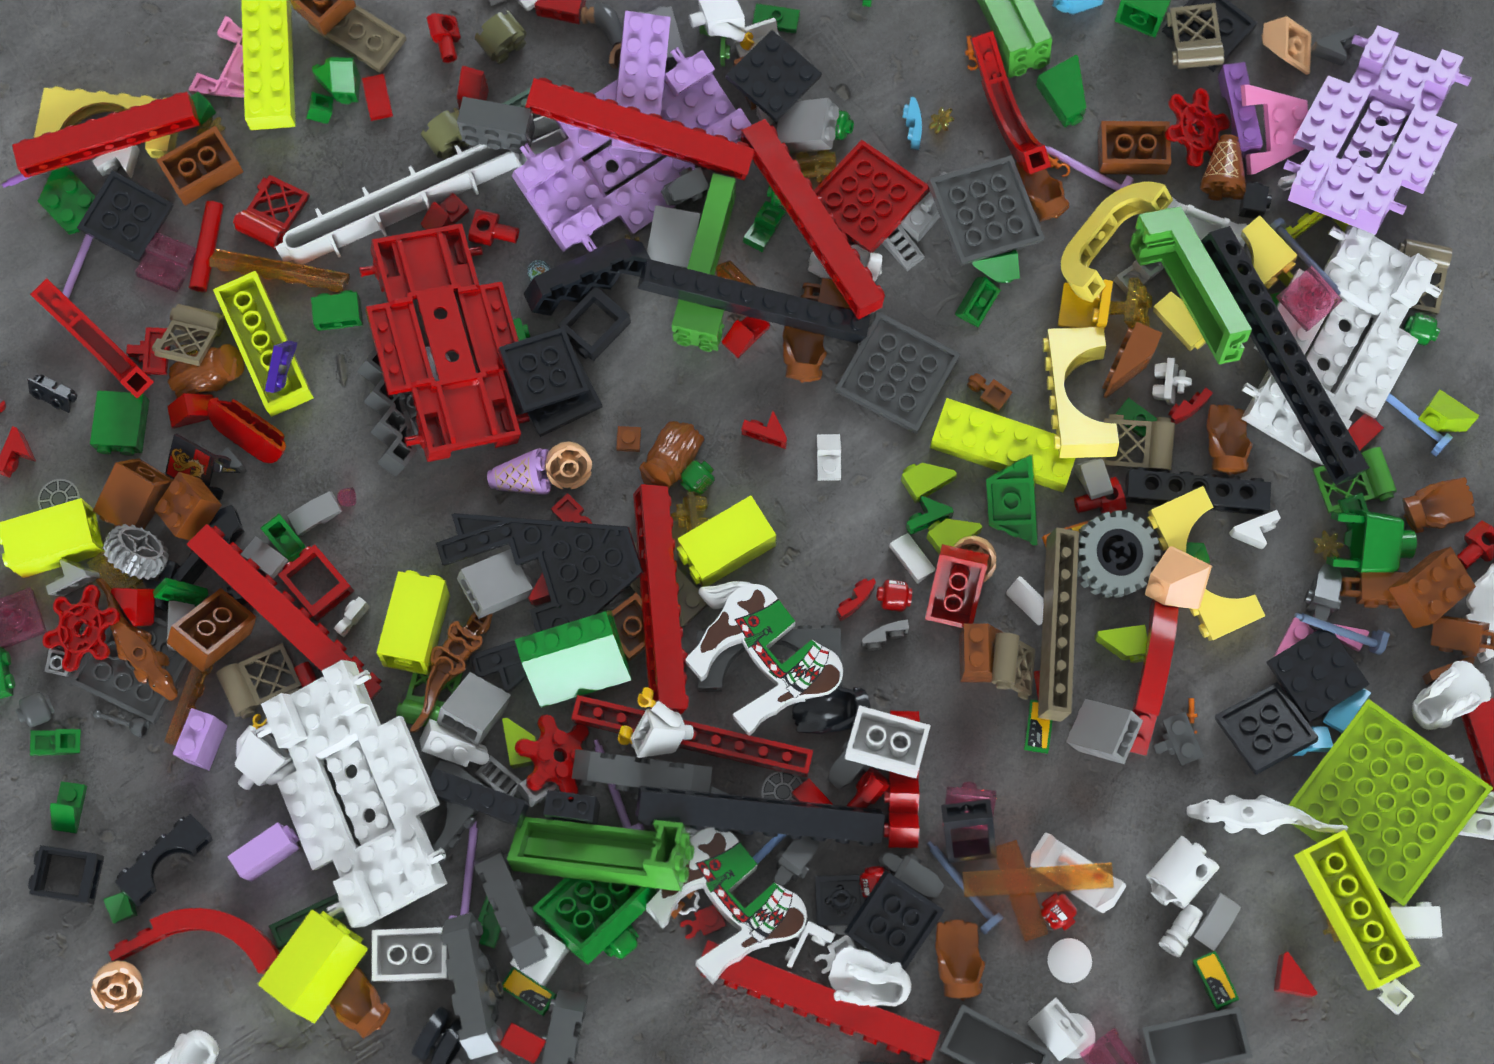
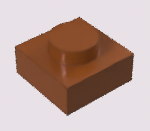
[616,426,642,452]

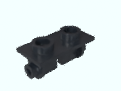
[27,375,78,413]

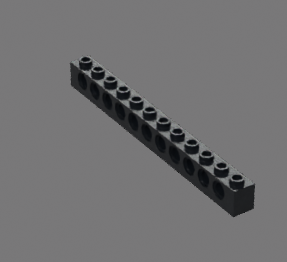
[1201,226,1369,486]

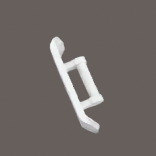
[1167,197,1248,248]
[1030,832,1126,913]

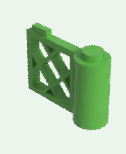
[1313,447,1397,514]
[396,672,464,728]

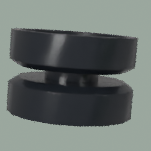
[412,1006,462,1064]

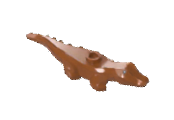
[96,578,178,701]
[410,612,493,733]

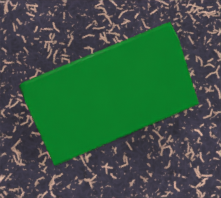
[955,276,1001,327]

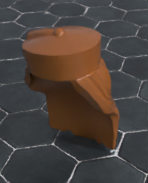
[1015,162,1070,222]
[783,326,827,383]
[167,344,245,398]
[1206,404,1253,475]
[639,421,704,490]
[1402,477,1475,533]
[935,920,985,1000]
[329,966,390,1039]

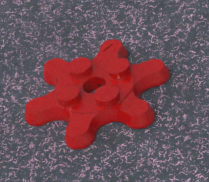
[1165,88,1230,167]
[42,585,121,672]
[515,714,589,800]

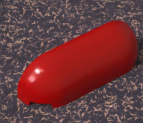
[207,397,286,463]

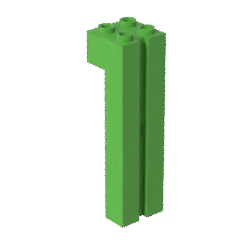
[977,0,1052,78]
[672,173,736,352]
[1129,206,1252,364]
[507,817,694,891]

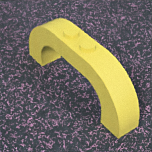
[1061,182,1173,302]

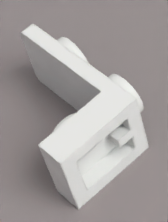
[784,921,835,969]

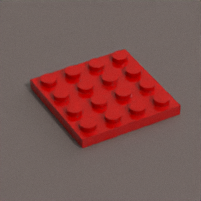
[813,140,930,253]

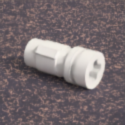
[1159,904,1203,957]

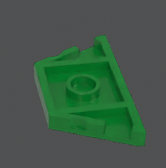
[38,166,96,235]
[986,454,1038,545]

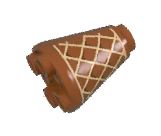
[1200,134,1246,201]

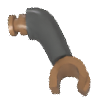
[581,2,623,68]

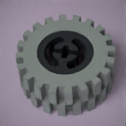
[1077,511,1161,598]

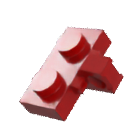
[126,327,170,375]

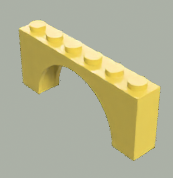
[34,86,178,158]
[1153,215,1298,351]
[1042,327,1119,458]
[1147,486,1265,641]

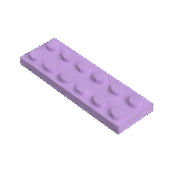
[611,11,671,154]

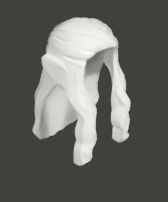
[1412,661,1491,730]
[829,945,911,1007]
[154,1030,219,1064]

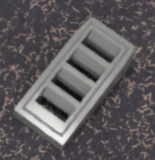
[882,225,925,272]
[475,755,523,799]

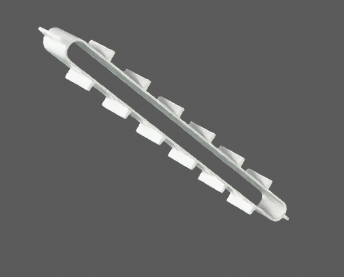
[276,116,567,264]

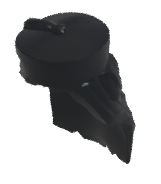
[792,686,871,734]

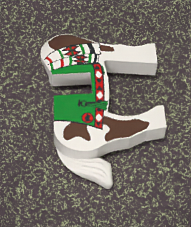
[685,581,843,736]
[646,826,807,984]

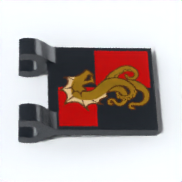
[165,433,231,500]

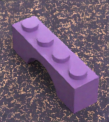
[1218,62,1263,158]

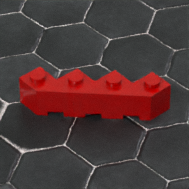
[884,711,920,848]

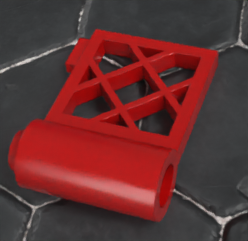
[233,175,310,249]

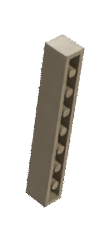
[1038,527,1079,722]

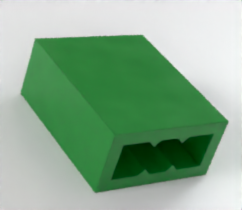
[90,390,150,456]

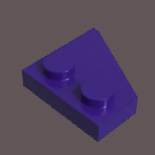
[265,340,298,393]

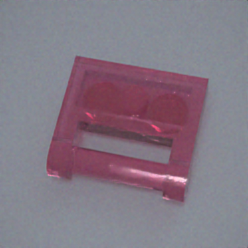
[1079,1027,1141,1064]

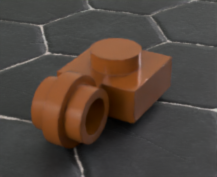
[967,373,1012,412]

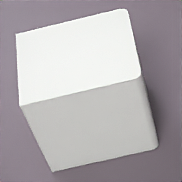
[510,926,569,987]

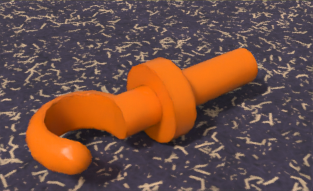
[965,36,978,70]
[1048,155,1070,177]
[1187,698,1197,734]

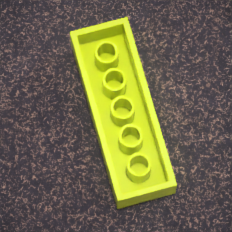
[241,0,296,130]
[213,271,314,417]
[930,398,1076,493]
[1294,830,1420,991]

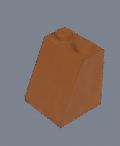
[93,458,174,530]
[959,624,1004,682]

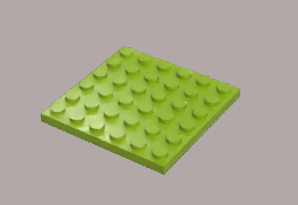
[1289,699,1493,907]

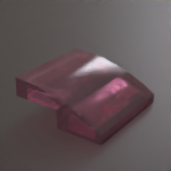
[135,233,196,292]

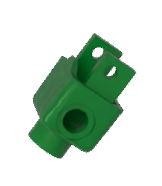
[1326,510,1417,572]

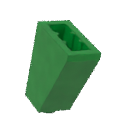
[1036,55,1086,128]

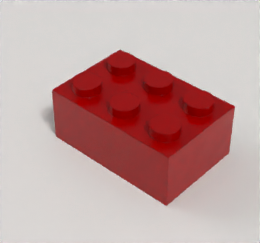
[925,544,989,628]

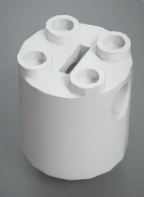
[1146,836,1220,909]

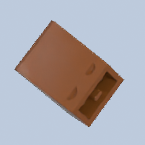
[1102,322,1162,398]

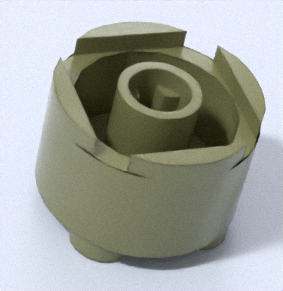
[475,11,527,64]
[421,108,469,160]

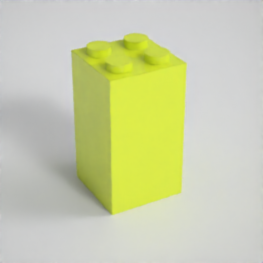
[676,496,776,587]
[0,498,105,578]
[377,570,450,675]
[257,910,368,1024]

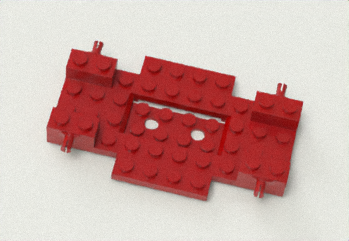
[359,223,530,462]

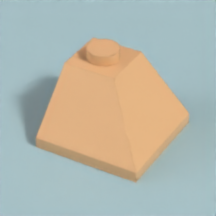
[1262,16,1311,75]
[1145,546,1212,609]

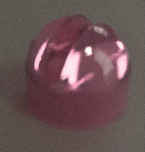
[337,487,356,507]

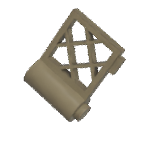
[1166,3,1224,69]
[1397,239,1452,315]
[152,304,225,366]
[1101,414,1175,471]
[991,633,1035,700]
[216,644,302,719]

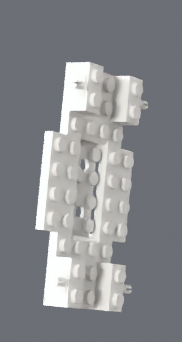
[1241,224,1442,466]
[255,660,447,927]

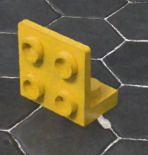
[1058,279,1113,330]

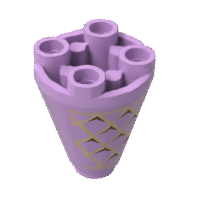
[487,448,553,495]

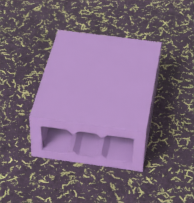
[173,708,227,770]
[227,822,300,882]

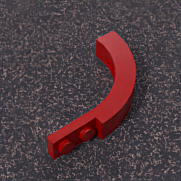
[970,30,1051,174]
[30,278,154,398]
[1130,599,1179,755]
[108,908,280,974]

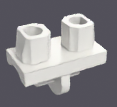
[1152,358,1192,405]

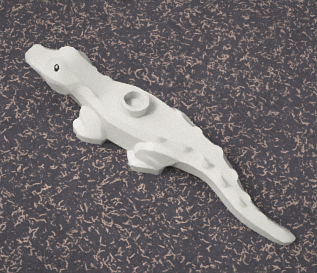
[1187,795,1348,835]

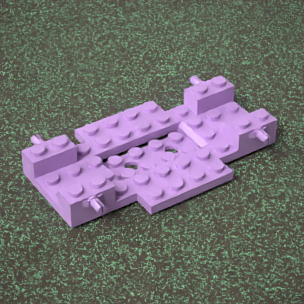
[1283,26,1472,235]
[512,47,752,253]

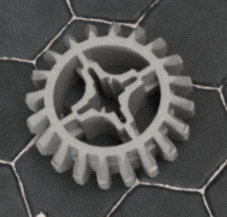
[103,524,169,580]

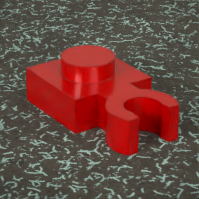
[551,493,592,524]
[680,905,726,940]

